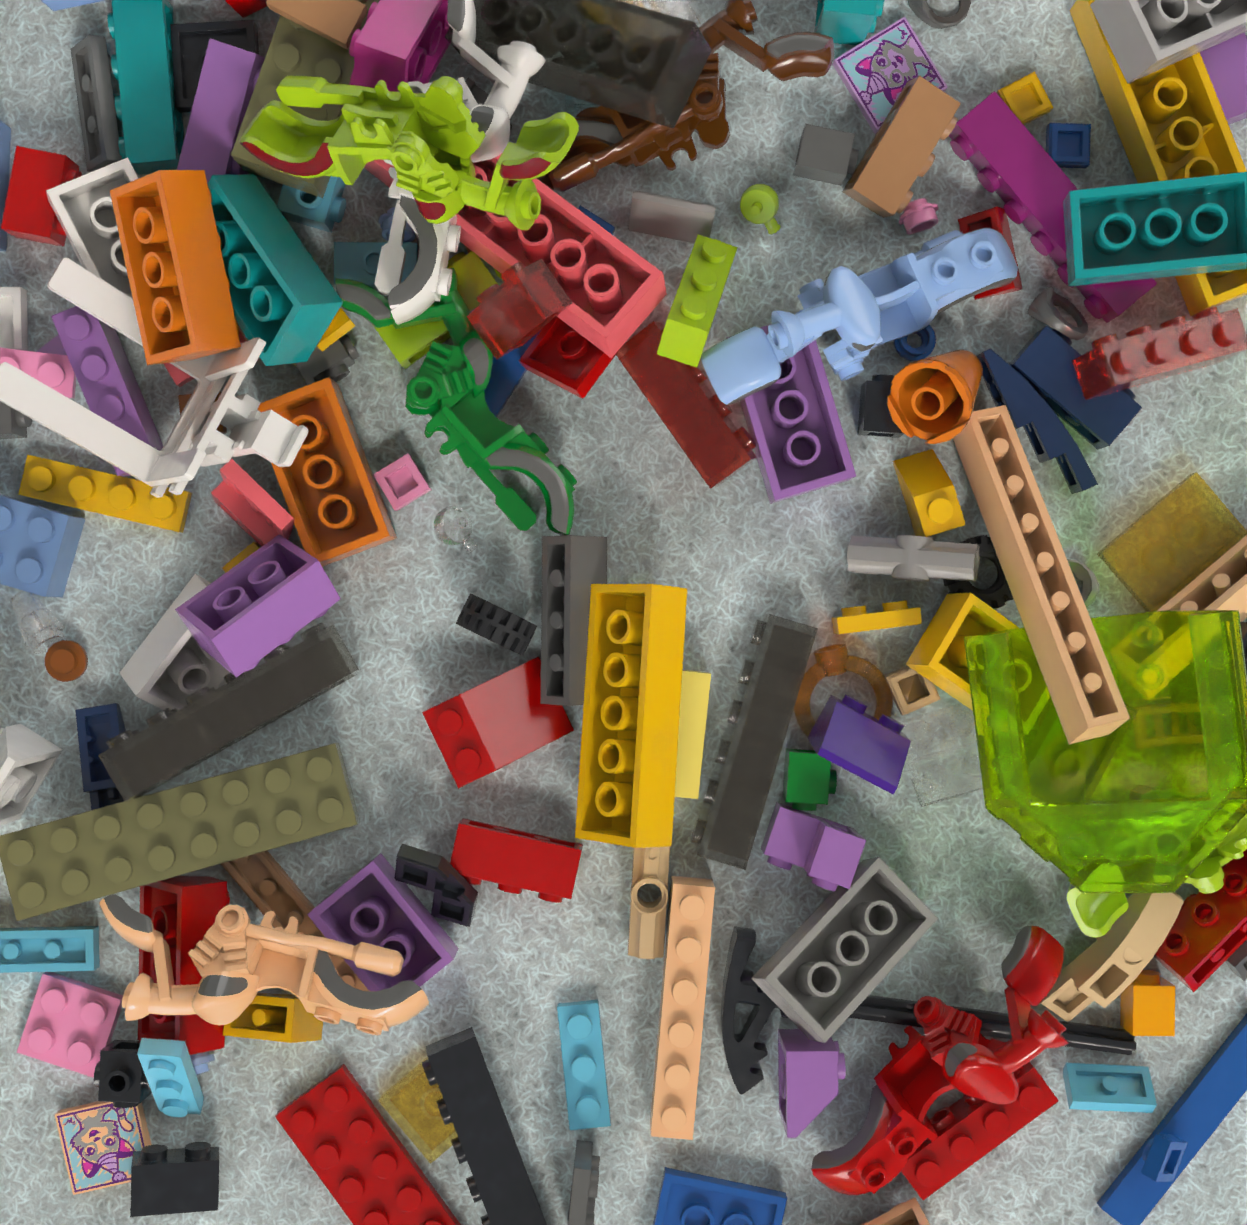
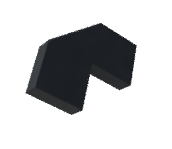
[394,844,479,927]

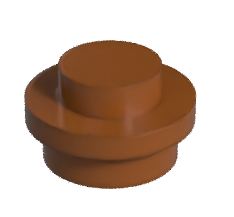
[45,640,88,682]

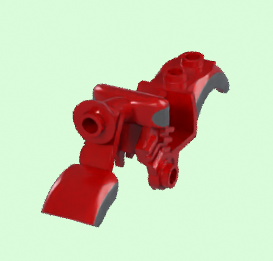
[811,925,1069,1195]

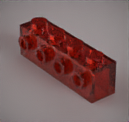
[1072,307,1247,400]
[616,321,757,489]

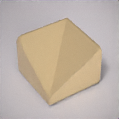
[882,666,941,716]

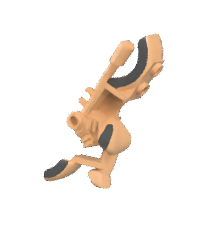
[99,894,429,1035]

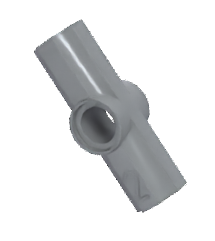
[847,535,980,582]

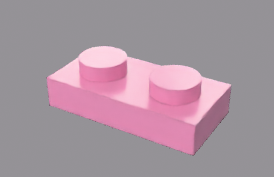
[0,348,76,399]

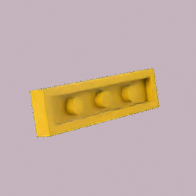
[18,454,192,533]

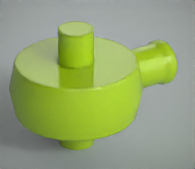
[740,184,781,235]

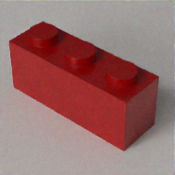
[450,818,583,903]

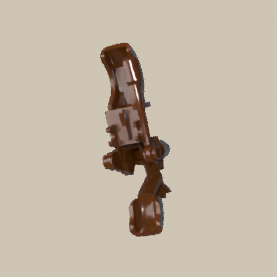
[537,0,834,192]

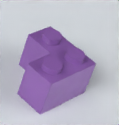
[761,802,866,891]

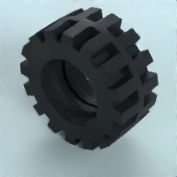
[456,593,537,656]

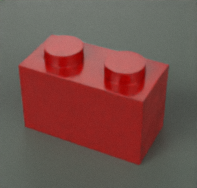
[1,146,82,247]

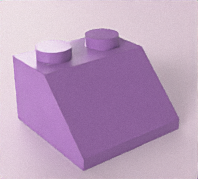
[778,1029,846,1138]

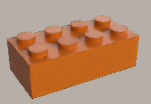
[110,170,241,365]
[257,377,397,567]

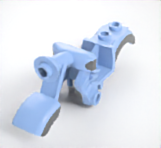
[701,228,1018,405]

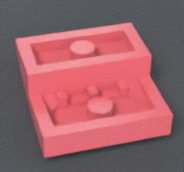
[211,459,294,547]

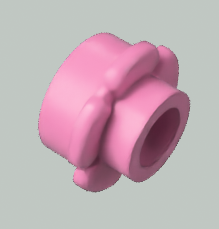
[899,198,939,235]

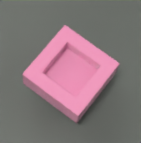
[373,453,432,511]

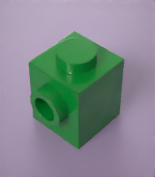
[782,748,837,811]

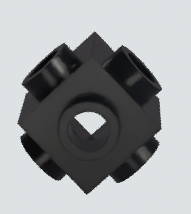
[94,1040,152,1108]

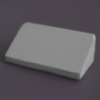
[628,191,716,243]

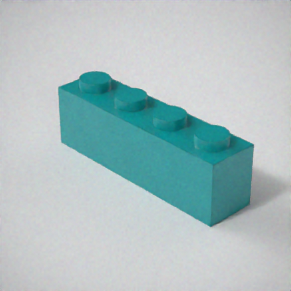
[107,0,185,175]

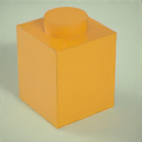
[1120,970,1175,1036]

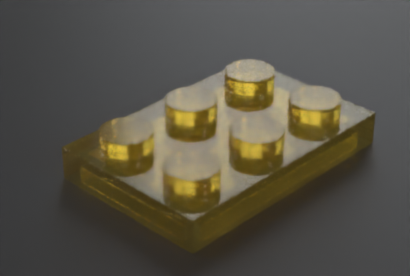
[1097,472,1247,616]

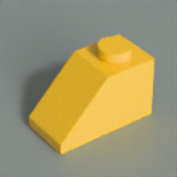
[892,449,966,537]
[223,993,323,1043]

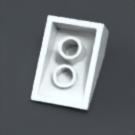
[0,724,63,826]

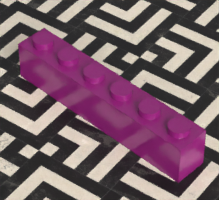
[949,91,1157,323]

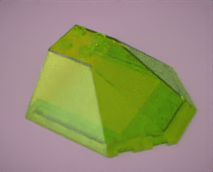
[964,610,1247,893]

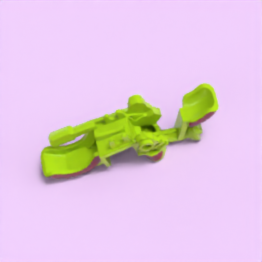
[239,75,579,230]

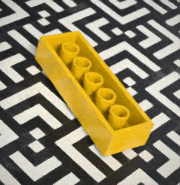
[575,584,687,848]

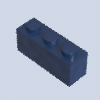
[1009,325,1142,450]

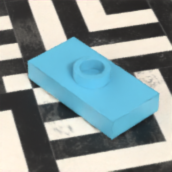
[334,242,419,286]

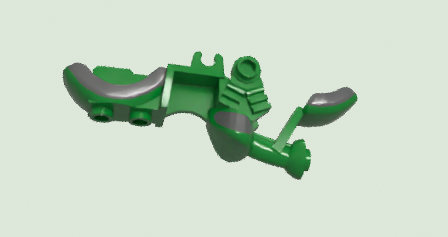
[335,268,577,535]

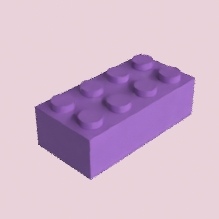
[726,324,856,504]

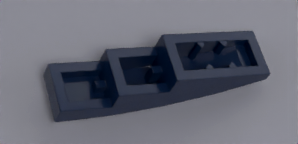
[977,348,1098,494]
[75,703,138,810]

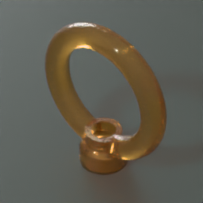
[794,644,893,737]

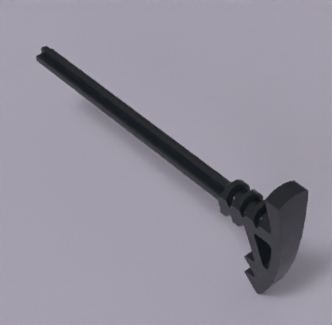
[721,926,1137,1095]

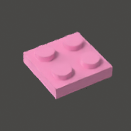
[17,972,123,1078]

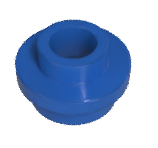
[894,325,936,361]

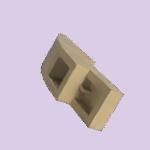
[1040,876,1184,1022]

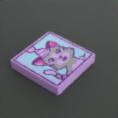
[832,17,948,134]

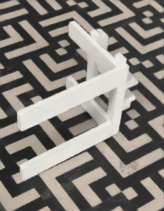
[0,258,309,498]

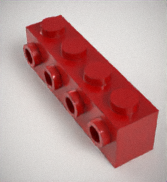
[1154,850,1247,992]
[901,1062,1059,1200]

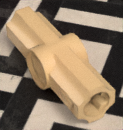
[628,846,670,959]

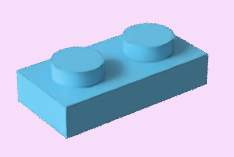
[1063,1063,1157,1113]

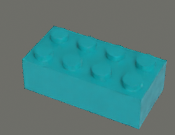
[1063,172,1247,287]
[208,175,343,366]

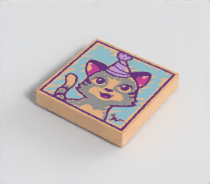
[55,1101,152,1195]

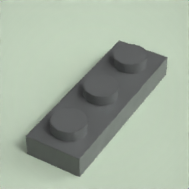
[70,34,122,172]

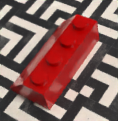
[137,876,230,1055]

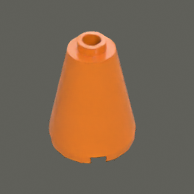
[887,350,983,444]

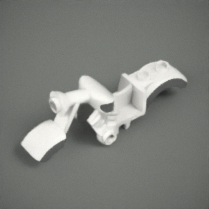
[374,0,546,325]

